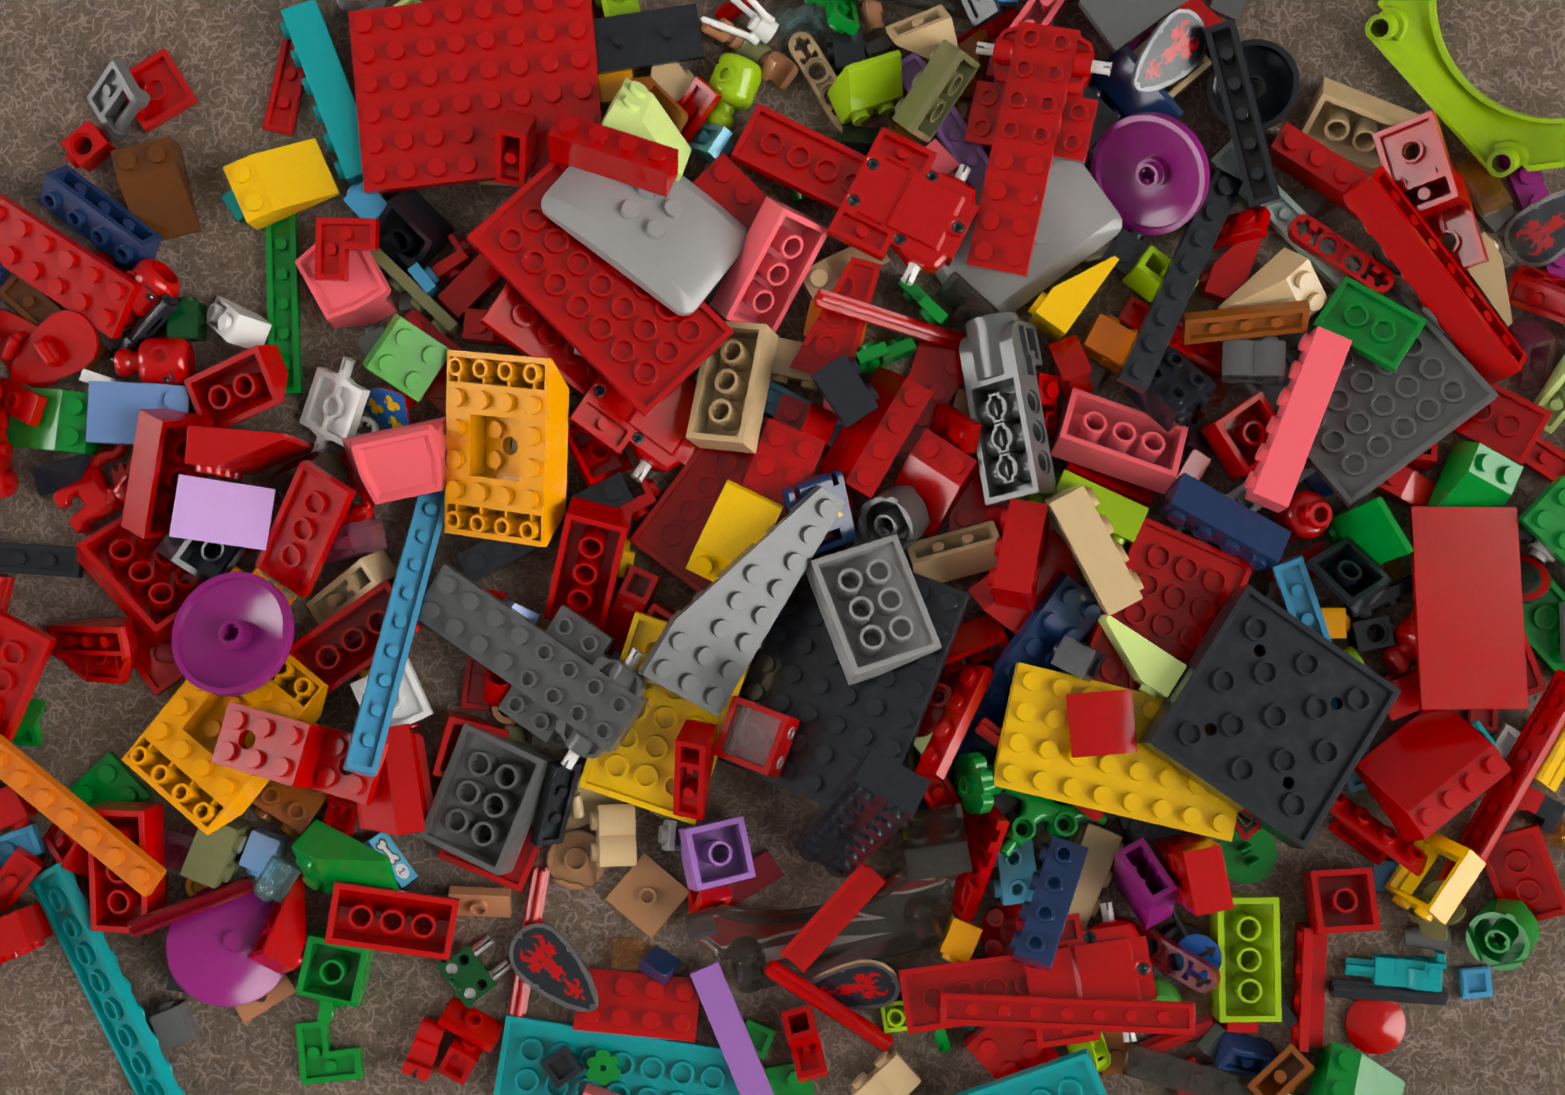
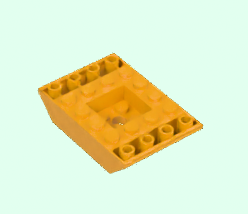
[444,350,569,547]
[121,653,328,835]

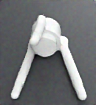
[701,0,779,46]

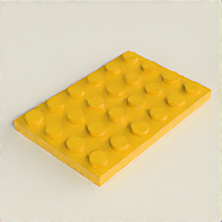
[578,611,748,825]

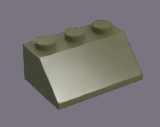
[892,39,981,143]

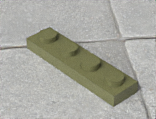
[370,248,463,337]

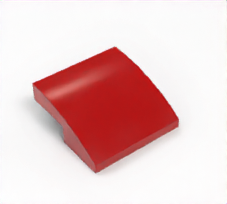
[1066,689,1138,758]

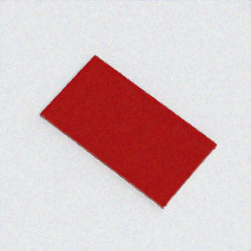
[1409,505,1529,711]

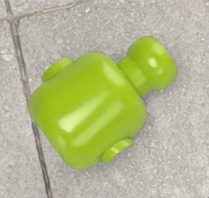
[706,53,762,130]

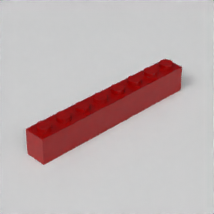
[1342,165,1528,386]

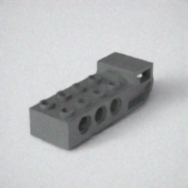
[959,312,1057,506]

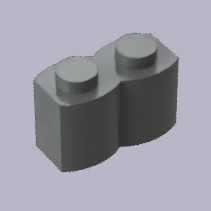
[1221,336,1286,384]

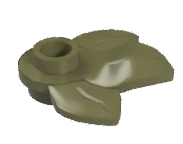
[1406,881,1466,941]

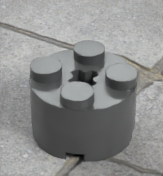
[858,485,930,551]

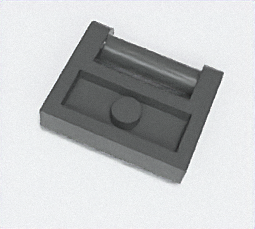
[86,59,150,141]

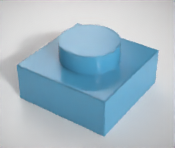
[408,262,441,298]

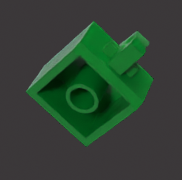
[296,929,375,1024]

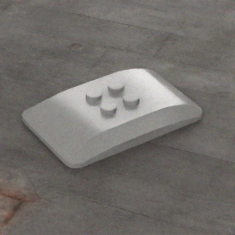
[934,158,1122,321]
[541,166,748,316]

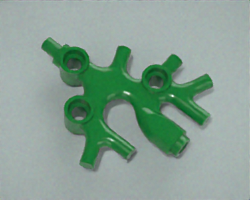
[999,789,1108,858]

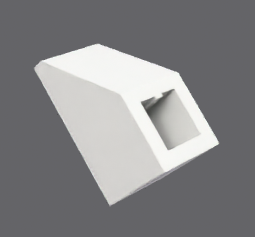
[206,295,272,349]

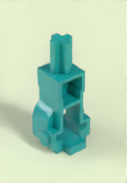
[1344,951,1447,992]

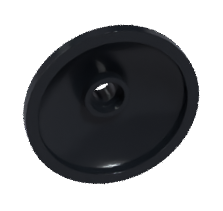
[1206,39,1300,130]

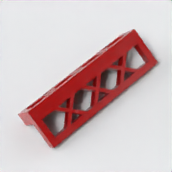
[1507,264,1565,324]
[1290,922,1328,1052]

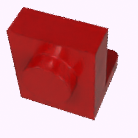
[431,233,473,282]
[619,477,660,521]
[323,794,359,837]

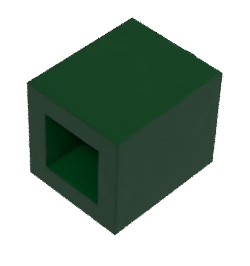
[167,296,207,342]

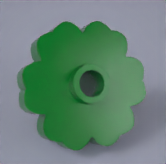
[954,751,1005,815]

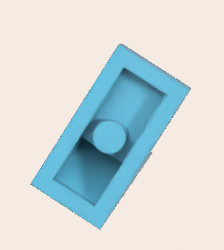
[689,122,734,164]

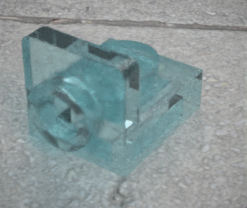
[251,855,301,903]

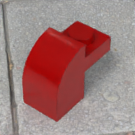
[781,1005,829,1083]

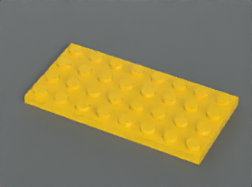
[992,662,1238,842]

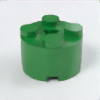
[1466,899,1540,971]

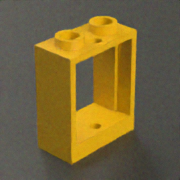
[1384,832,1486,925]

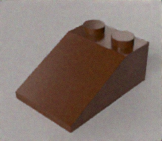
[110,136,201,241]

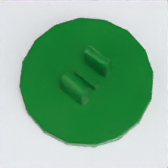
[1219,828,1277,884]

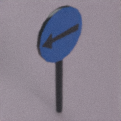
[1172,909,1222,980]

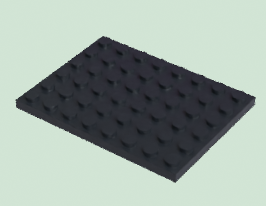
[717,539,972,804]

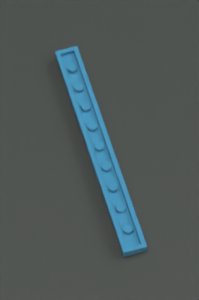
[343,488,445,777]

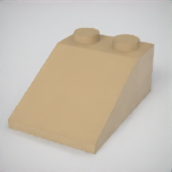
[1218,247,1329,341]

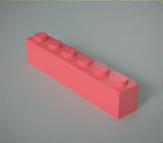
[1244,326,1352,513]

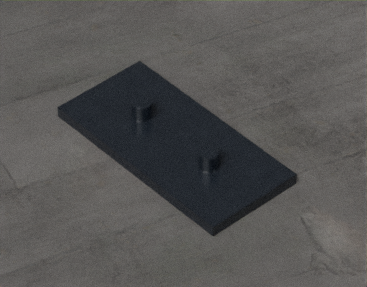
[594,3,704,75]

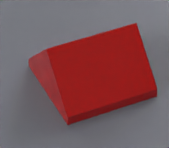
[568,426,633,487]

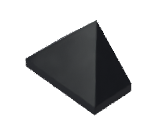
[32,454,92,497]

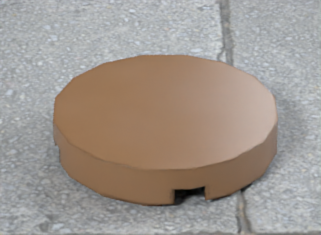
[546,829,605,890]

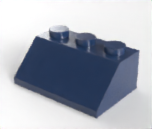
[1088,45,1184,120]

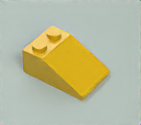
[223,138,340,230]
[1028,256,1119,341]
[686,480,784,582]

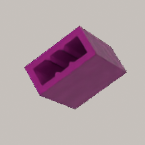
[1112,838,1178,930]

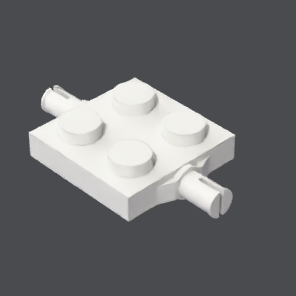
[299,356,370,457]

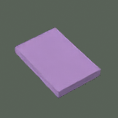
[169,474,276,550]

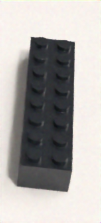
[793,747,930,879]

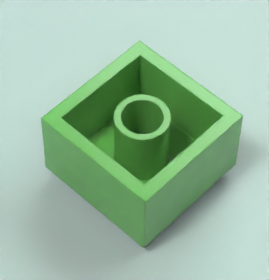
[362,313,450,402]

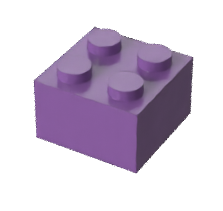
[676,815,756,891]

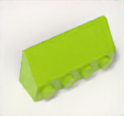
[1209,892,1282,1023]

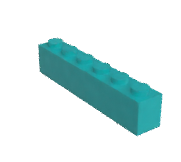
[279,0,363,186]

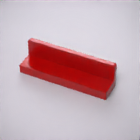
[779,861,886,973]

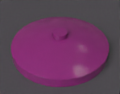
[1091,112,1210,235]
[171,572,294,696]
[166,881,285,1008]

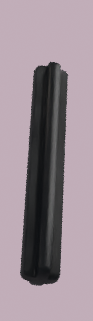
[1328,979,1450,1006]

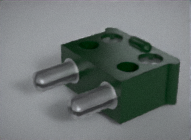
[438,935,512,1009]

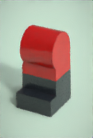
[1516,786,1565,833]

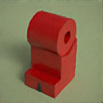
[401,1015,447,1082]

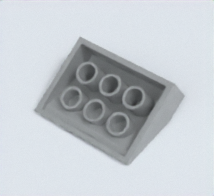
[806,534,942,685]

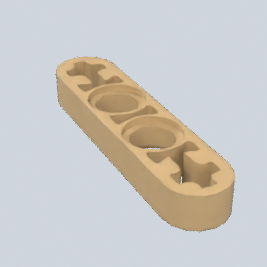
[788,32,862,136]

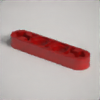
[1287,214,1394,295]

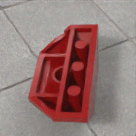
[46,617,138,684]

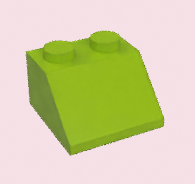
[827,50,903,125]

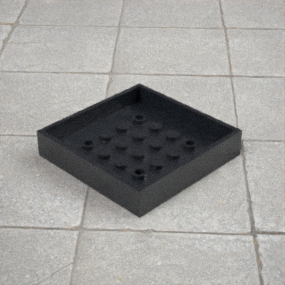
[1137,585,1402,850]

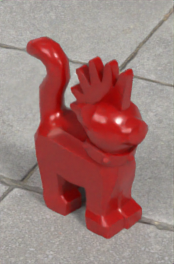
[53,445,132,535]

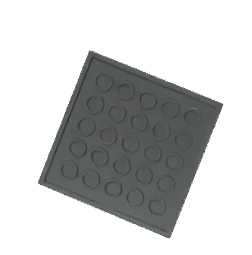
[1241,266,1499,508]

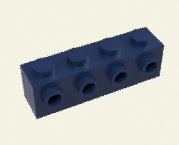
[38,165,163,271]
[1159,472,1291,572]
[1009,836,1089,971]

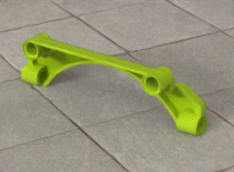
[1365,0,1565,178]

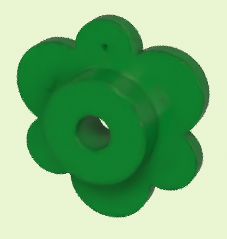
[587,1049,621,1086]

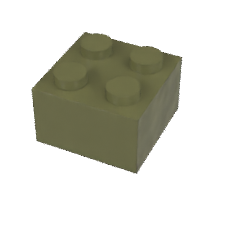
[180,817,254,888]

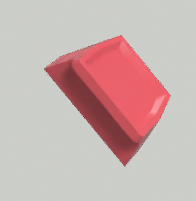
[295,244,397,329]
[342,417,447,505]

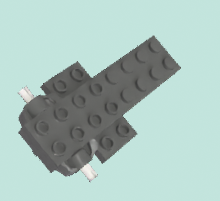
[418,564,649,770]

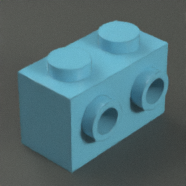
[992,839,1036,906]

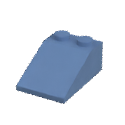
[85,381,189,446]

